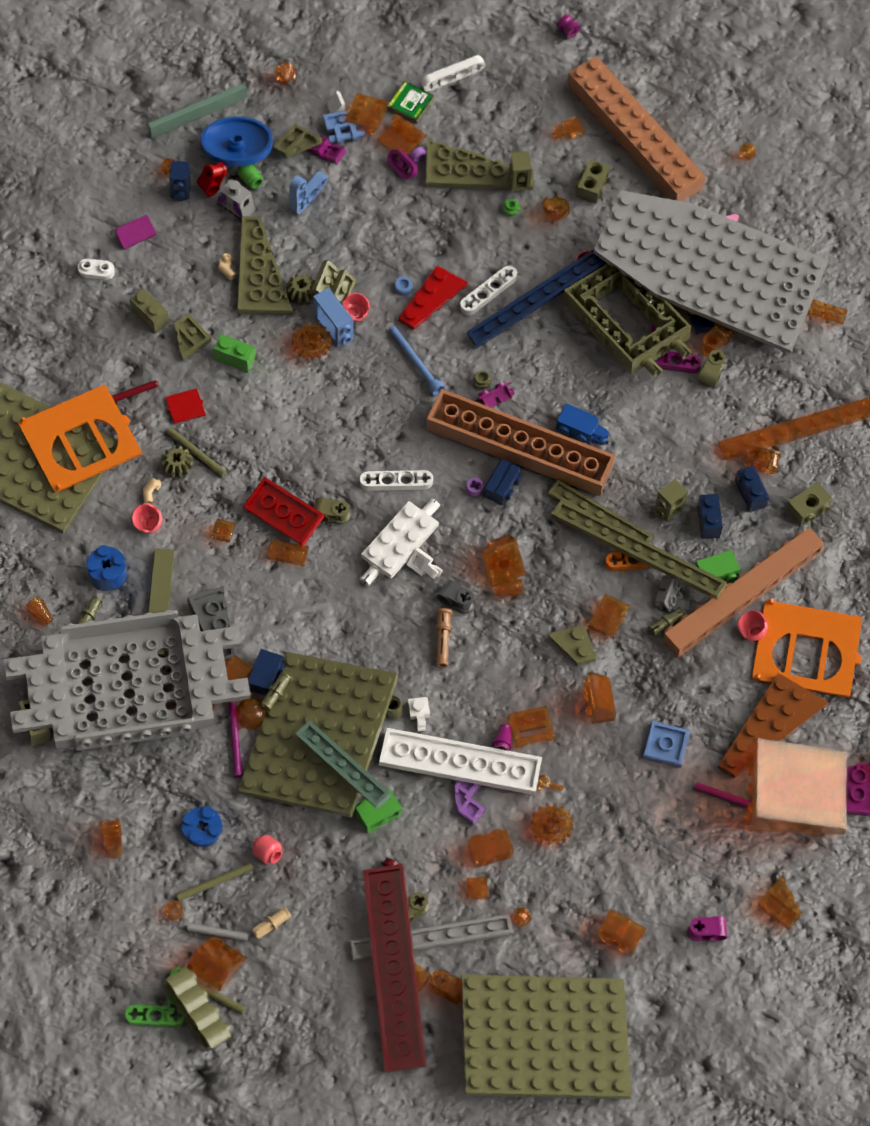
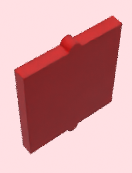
[166,388,206,424]

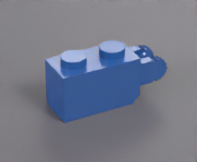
[556,403,609,445]

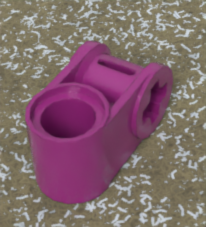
[687,916,728,941]

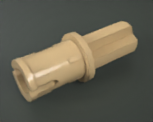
[252,907,291,939]

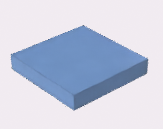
[643,721,690,768]

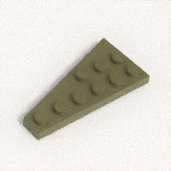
[426,138,534,190]

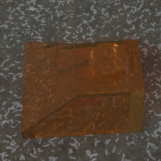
[480,534,526,588]

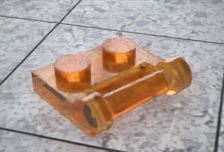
[508,706,555,748]

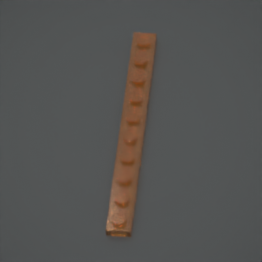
[718,397,870,460]

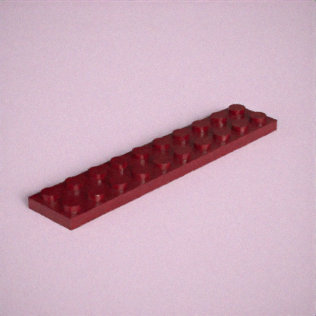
[363,864,427,1073]

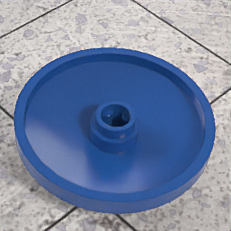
[201,116,273,166]

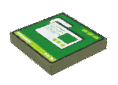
[386,80,435,124]

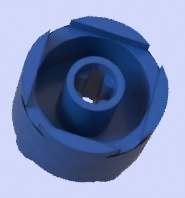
[87,545,127,591]

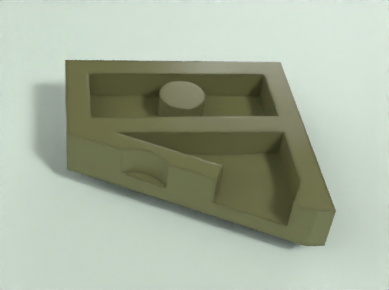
[272,124,322,158]
[174,313,212,361]
[548,625,596,666]

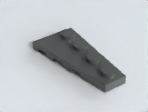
[187,586,236,663]

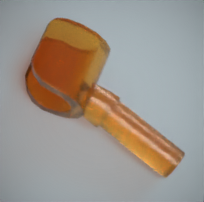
[537,775,564,791]

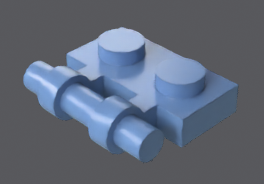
[323,108,365,143]

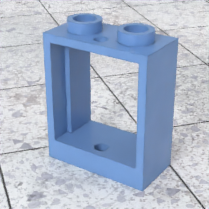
[313,288,353,347]

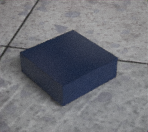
[690,315,714,335]

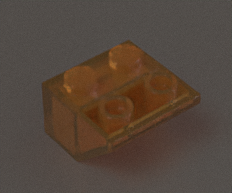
[582,672,616,724]
[187,936,246,991]

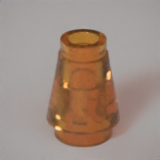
[495,578,524,597]
[26,596,53,626]

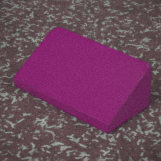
[115,215,156,250]

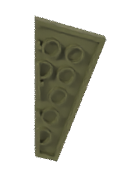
[238,216,293,315]

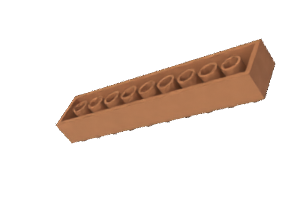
[567,56,706,201]
[426,389,616,496]

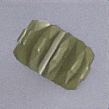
[286,273,315,305]
[161,446,193,478]

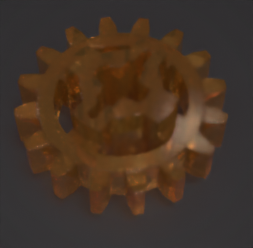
[292,322,332,361]
[530,803,574,846]

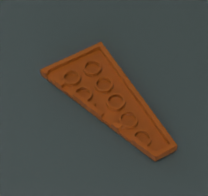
[718,673,829,778]

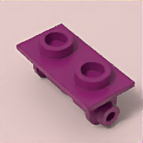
[475,381,515,408]

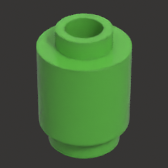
[238,164,263,189]

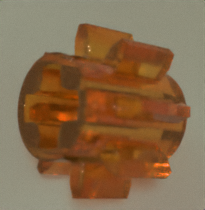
[275,62,297,84]

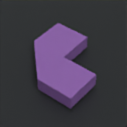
[453,781,485,825]

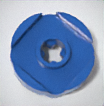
[182,807,223,847]

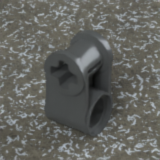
[436,580,474,613]

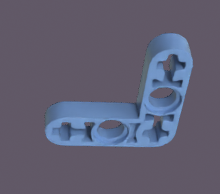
[289,171,328,214]

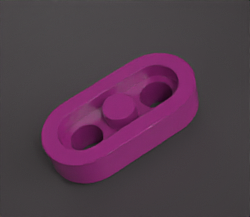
[387,149,417,179]

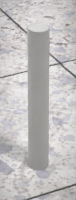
[187,923,249,942]

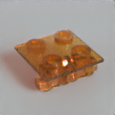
[344,93,390,134]
[377,115,427,156]

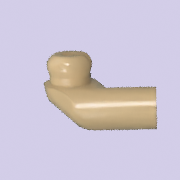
[218,253,236,281]

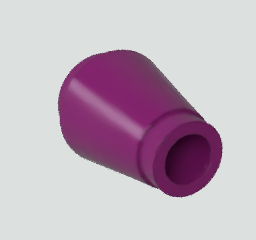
[492,724,511,751]

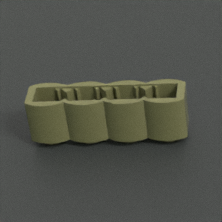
[163,967,231,1052]

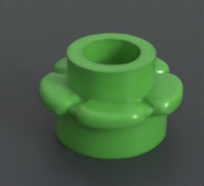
[503,199,520,216]

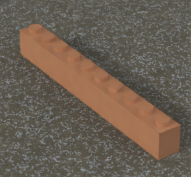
[663,528,825,658]

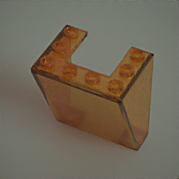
[744,738,846,835]

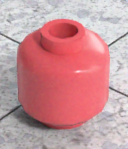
[252,835,282,865]

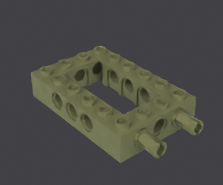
[564,263,692,378]

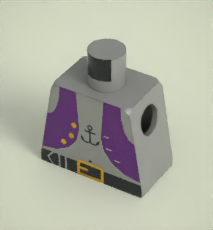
[217,180,255,221]

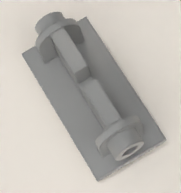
[654,575,682,613]

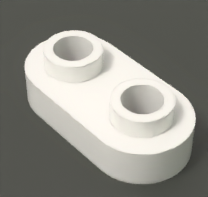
[78,259,115,280]

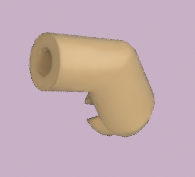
[142,478,161,505]

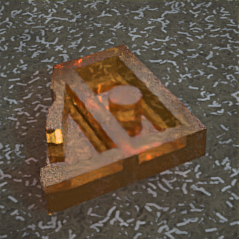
[757,875,802,930]

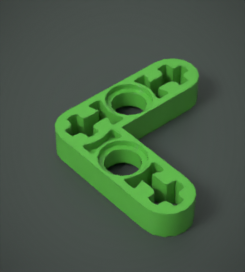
[125,967,186,1028]

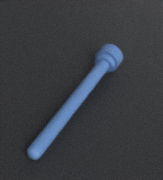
[390,326,445,396]

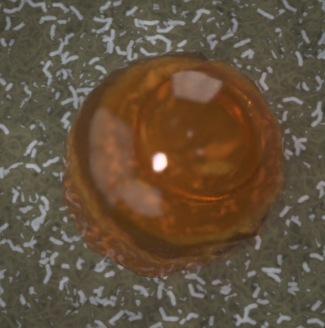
[542,195,570,221]
[237,698,266,729]

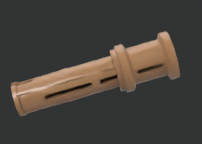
[435,608,453,668]

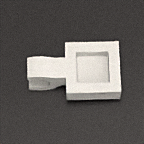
[406,548,443,579]
[408,697,430,732]

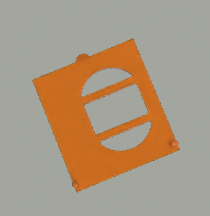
[18,384,143,492]
[752,598,862,698]

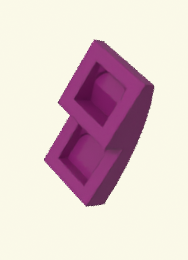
[307,136,346,164]

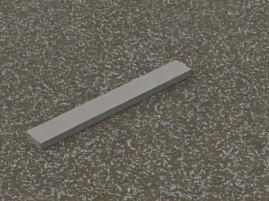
[349,914,513,962]

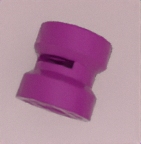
[556,14,581,38]

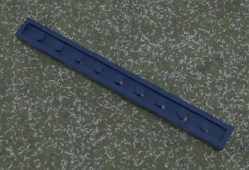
[467,249,607,348]

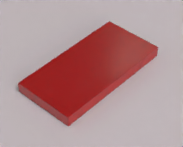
[242,477,325,547]

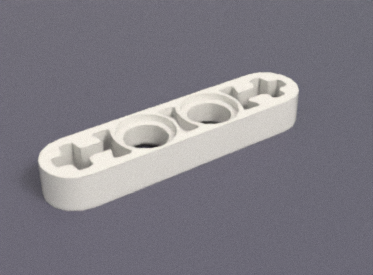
[421,55,486,91]
[460,266,517,316]
[360,470,433,491]

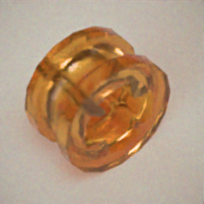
[165,901,184,921]

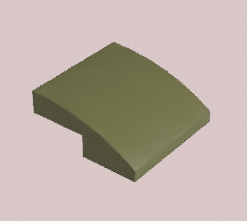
[311,260,356,304]

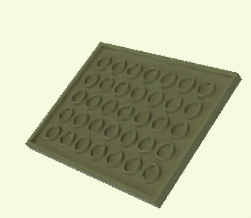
[0,382,118,534]
[238,652,398,818]
[461,974,632,1099]

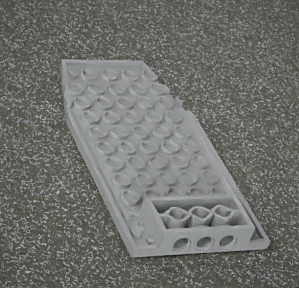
[593,190,829,354]

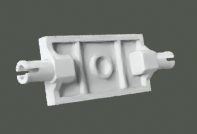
[359,498,440,587]

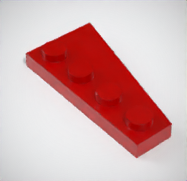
[398,265,468,330]

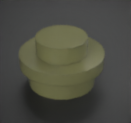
[473,370,492,389]

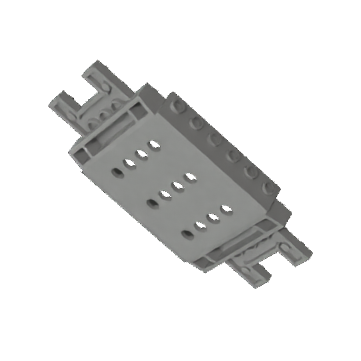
[4,610,251,750]

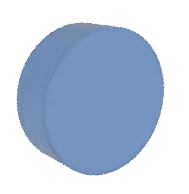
[394,277,413,295]

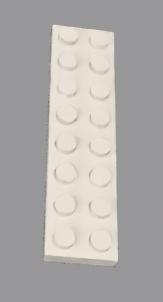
[379,728,542,795]

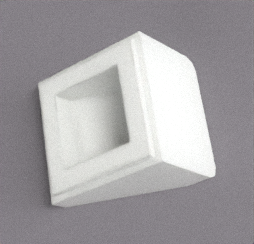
[327,91,345,114]

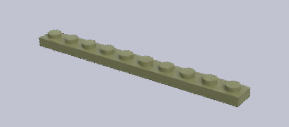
[551,500,727,600]

